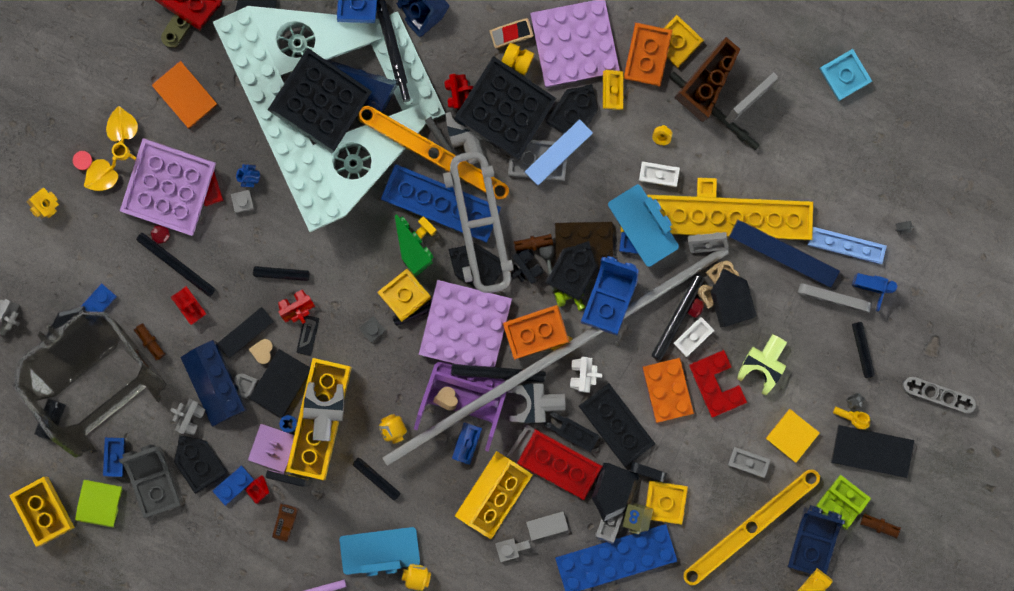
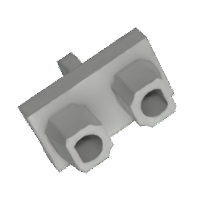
[0,299,20,336]
[170,398,205,435]

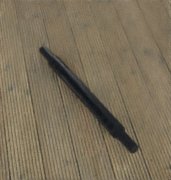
[376,0,411,102]

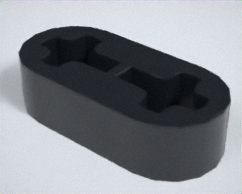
[630,462,667,483]

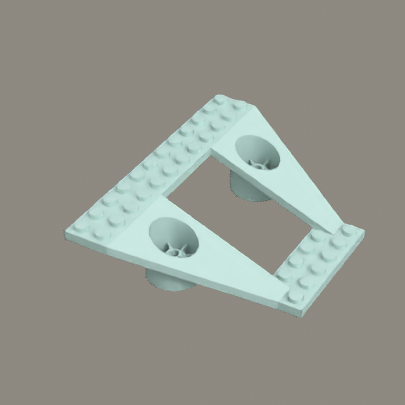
[213,6,446,232]

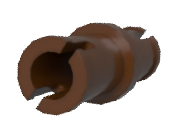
[514,234,554,253]
[133,323,166,361]
[860,513,901,539]

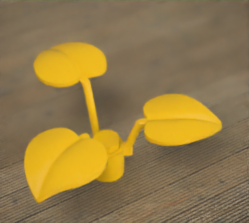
[84,106,138,191]

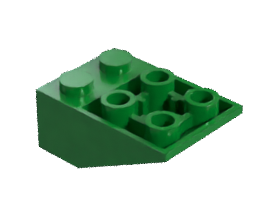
[395,214,434,277]

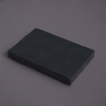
[249,349,310,418]

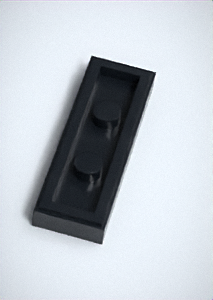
[217,307,274,358]

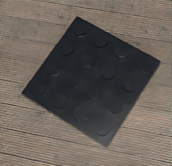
[267,48,372,154]
[453,56,557,161]

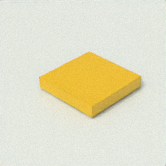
[664,15,704,69]
[377,269,431,322]
[765,409,820,463]
[645,480,688,525]

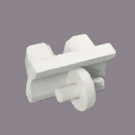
[570,357,602,393]

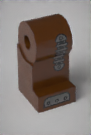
[272,503,299,542]

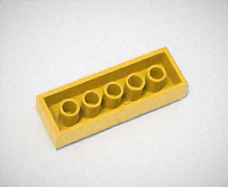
[286,358,352,480]

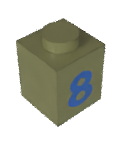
[623,503,653,534]

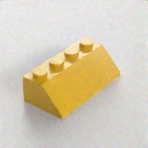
[455,451,533,539]

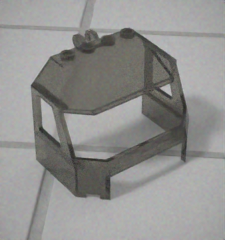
[14,311,167,458]

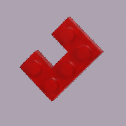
[688,350,747,418]

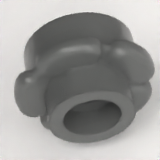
[896,221,914,234]
[846,393,865,410]

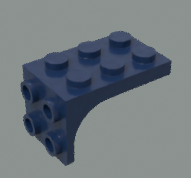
[787,505,845,574]

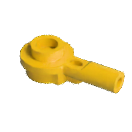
[833,406,870,429]

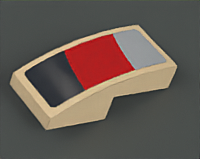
[489,18,534,49]

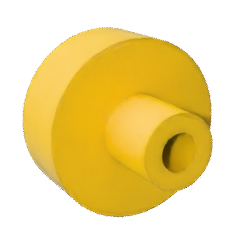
[652,125,672,145]

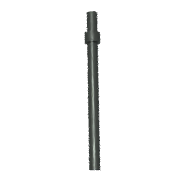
[669,71,760,151]

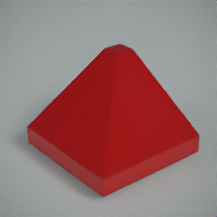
[244,475,269,504]

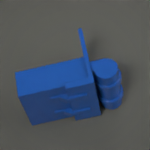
[852,273,897,312]

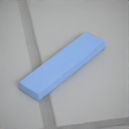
[524,119,593,186]
[807,227,887,265]

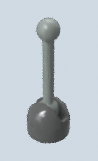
[539,246,557,292]

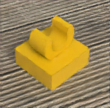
[416,216,437,239]

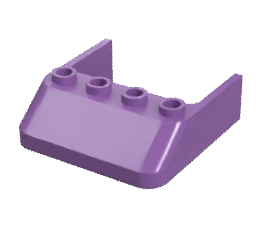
[414,361,507,452]

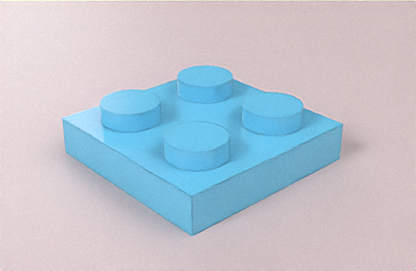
[819,49,872,101]

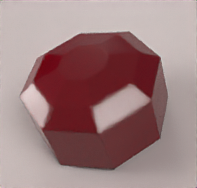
[151,225,170,244]
[688,299,704,318]

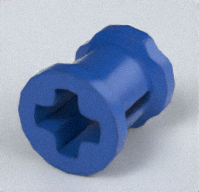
[279,415,298,433]

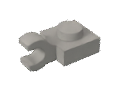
[495,538,531,562]

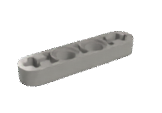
[797,284,872,313]
[902,377,976,413]

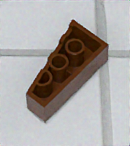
[674,37,740,122]

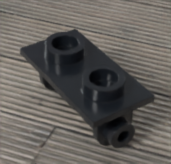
[34,398,66,441]

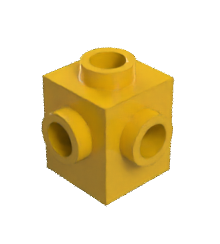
[26,187,59,219]

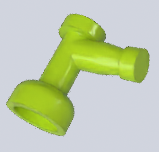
[554,292,586,312]

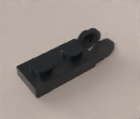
[544,411,600,453]

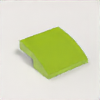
[816,475,871,530]
[75,480,122,528]

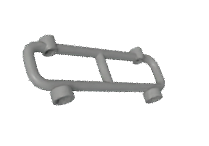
[443,152,514,293]

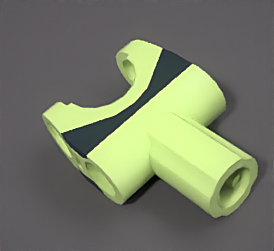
[737,334,787,396]

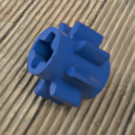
[236,164,260,188]

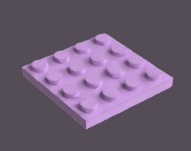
[530,0,620,88]
[120,138,216,236]
[419,280,512,367]

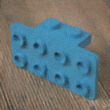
[608,184,679,267]
[339,527,420,576]

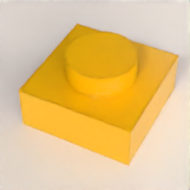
[696,178,717,198]

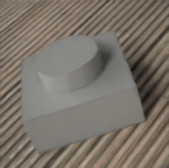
[231,190,254,213]

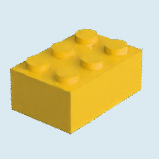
[9,477,75,547]

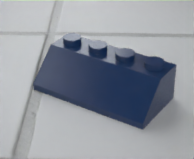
[180,340,247,427]

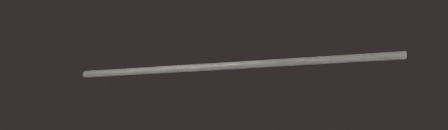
[382,250,729,466]

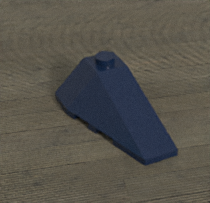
[396,0,450,37]

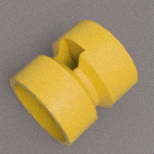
[502,42,535,76]

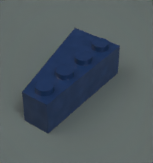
[327,60,398,115]

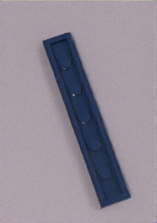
[729,219,840,288]

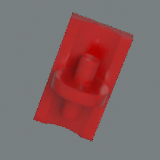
[444,74,474,109]
[171,286,207,325]
[278,290,315,324]

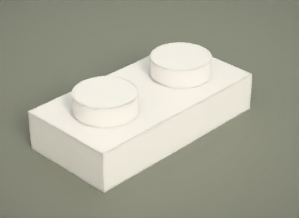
[639,162,680,187]
[673,317,714,357]

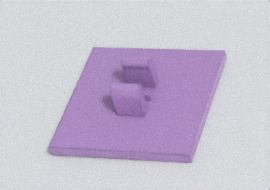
[248,424,294,473]

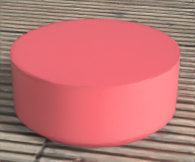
[73,151,93,171]

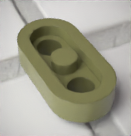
[161,14,191,48]

